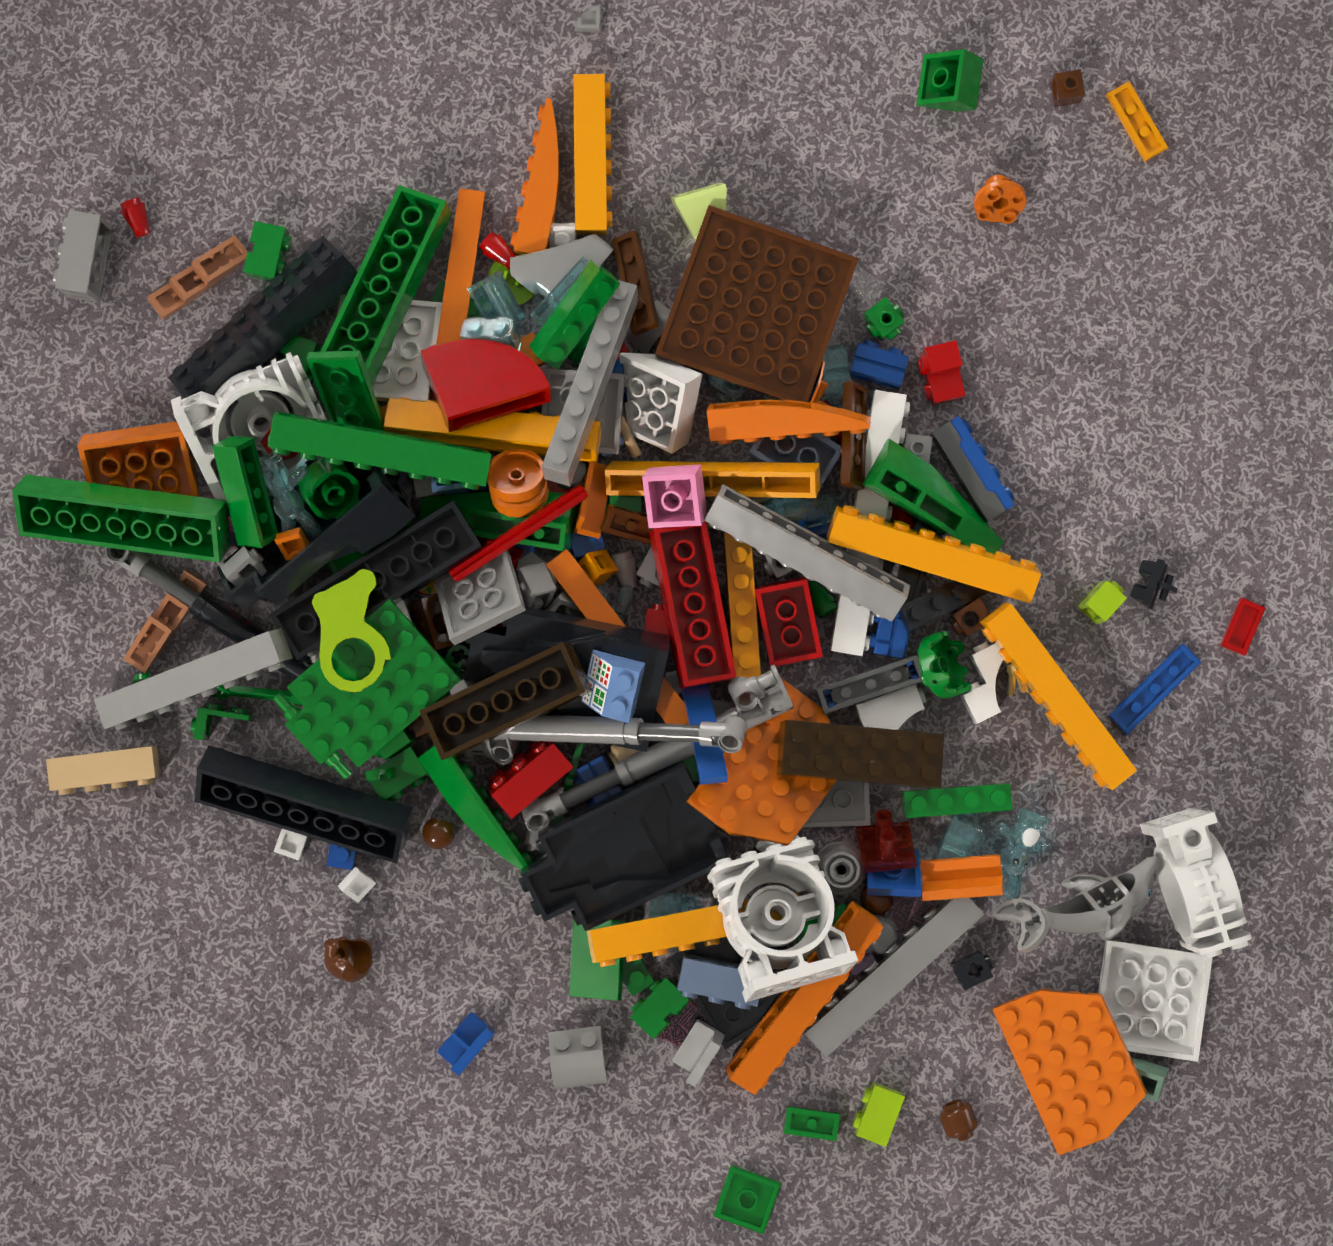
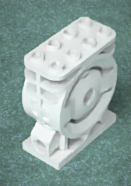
[171,352,327,500]
[1140,808,1252,958]
[707,837,858,1003]

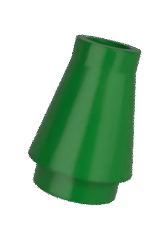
[808,580,838,619]

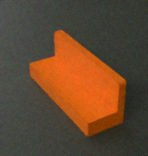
[573,461,608,539]
[920,854,1004,901]

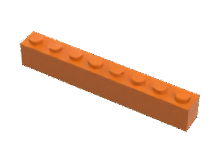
[725,901,884,1095]

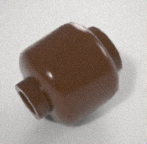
[939,1099,978,1141]

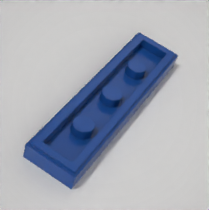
[1107,643,1201,735]

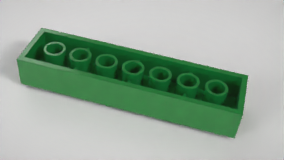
[320,185,452,387]
[268,411,492,490]
[12,474,231,563]

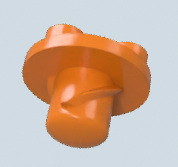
[974,175,1027,224]

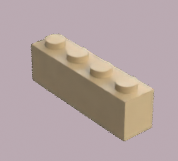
[46,746,161,795]

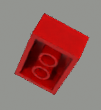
[755,577,823,667]
[487,741,573,819]

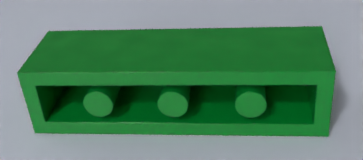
[529,260,620,370]
[212,436,278,548]
[901,783,1012,818]

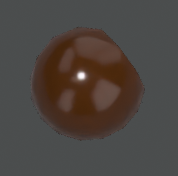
[422,818,455,849]
[860,885,893,915]

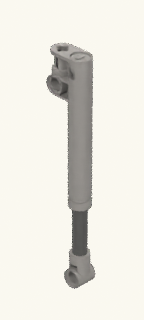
[522,665,794,832]
[464,715,747,765]

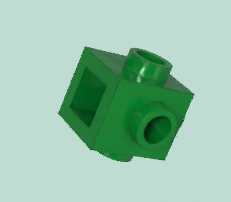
[863,297,905,342]

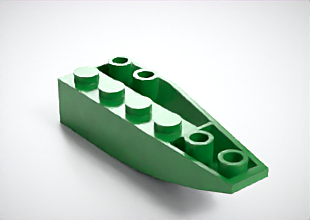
[419,491,576,551]

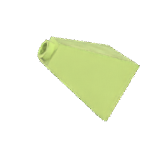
[671,183,727,241]

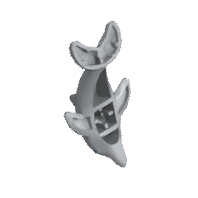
[992,856,1159,953]

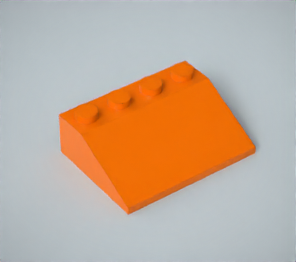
[77,421,199,497]

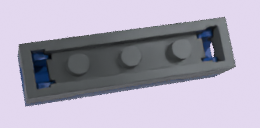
[929,416,1015,523]
[814,655,922,714]

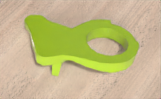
[312,569,391,692]

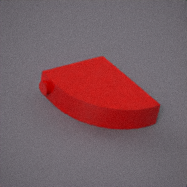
[420,339,551,432]

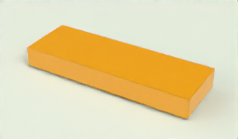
[1105,81,1169,162]

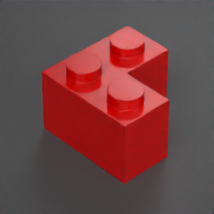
[917,340,966,406]

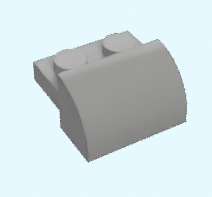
[548,1026,608,1089]

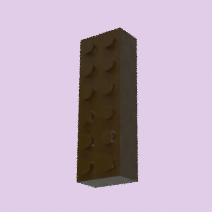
[420,642,593,760]
[776,720,944,789]

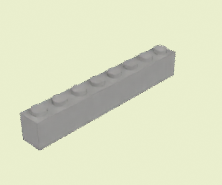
[542,280,638,486]
[704,484,910,622]
[94,628,293,731]
[804,898,984,1057]

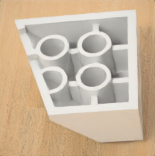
[619,353,702,454]

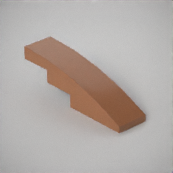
[147,235,248,320]
[123,569,209,674]

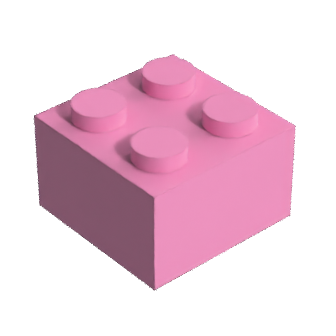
[642,465,707,528]

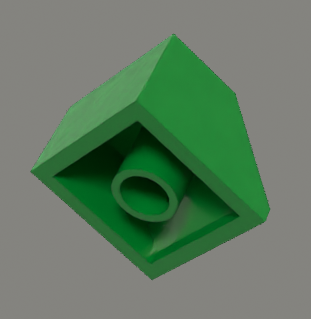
[916,49,984,112]

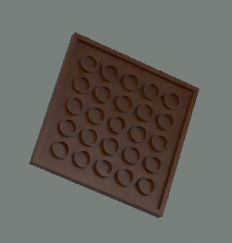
[655,205,859,402]

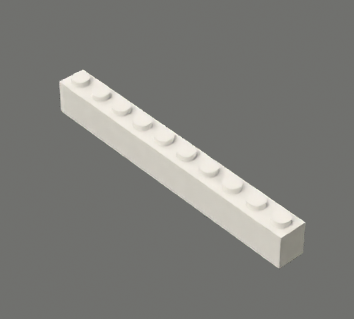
[830,390,910,656]

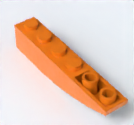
[510,98,560,256]
[707,400,871,444]

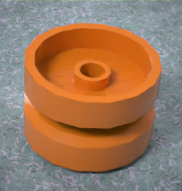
[487,448,549,518]

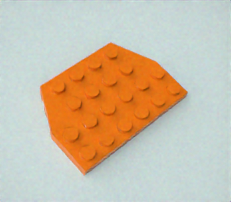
[687,678,837,846]
[992,988,1147,1155]

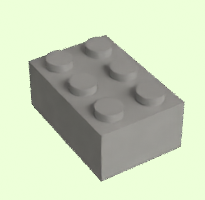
[53,210,113,303]

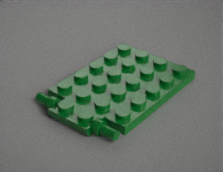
[273,598,461,780]

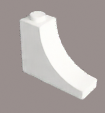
[854,684,926,730]

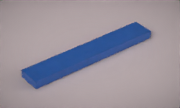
[682,684,728,785]

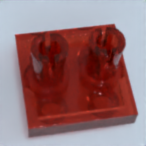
[856,809,917,873]

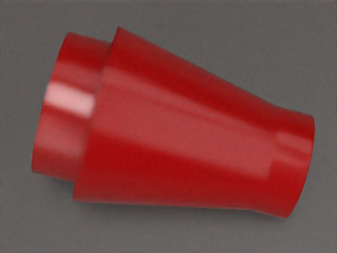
[120,197,151,238]
[479,232,516,270]

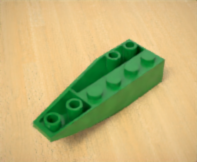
[862,439,1004,554]
[418,745,534,870]

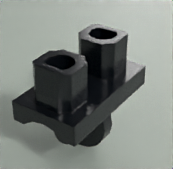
[1130,559,1178,610]

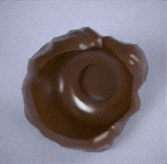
[324,937,373,983]

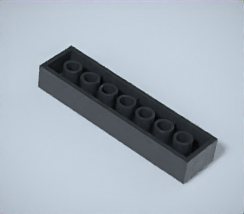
[168,236,358,406]
[269,501,482,663]
[194,745,413,864]

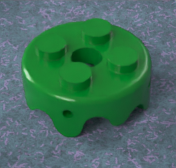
[917,631,972,699]

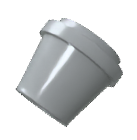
[816,841,866,895]

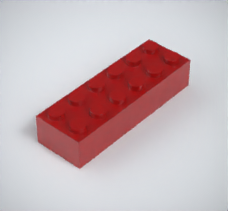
[649,521,736,689]

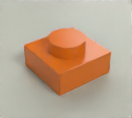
[275,527,310,561]

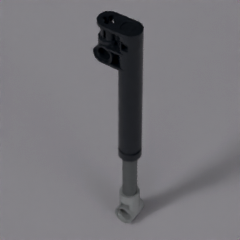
[105,547,313,680]

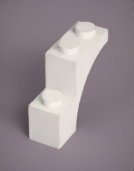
[960,641,1003,724]

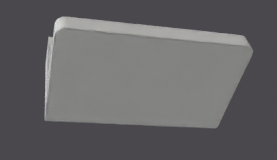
[672,1019,725,1087]

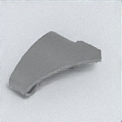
[510,234,613,307]

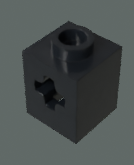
[950,950,994,990]

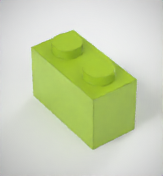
[1077,580,1127,624]
[852,1082,905,1147]

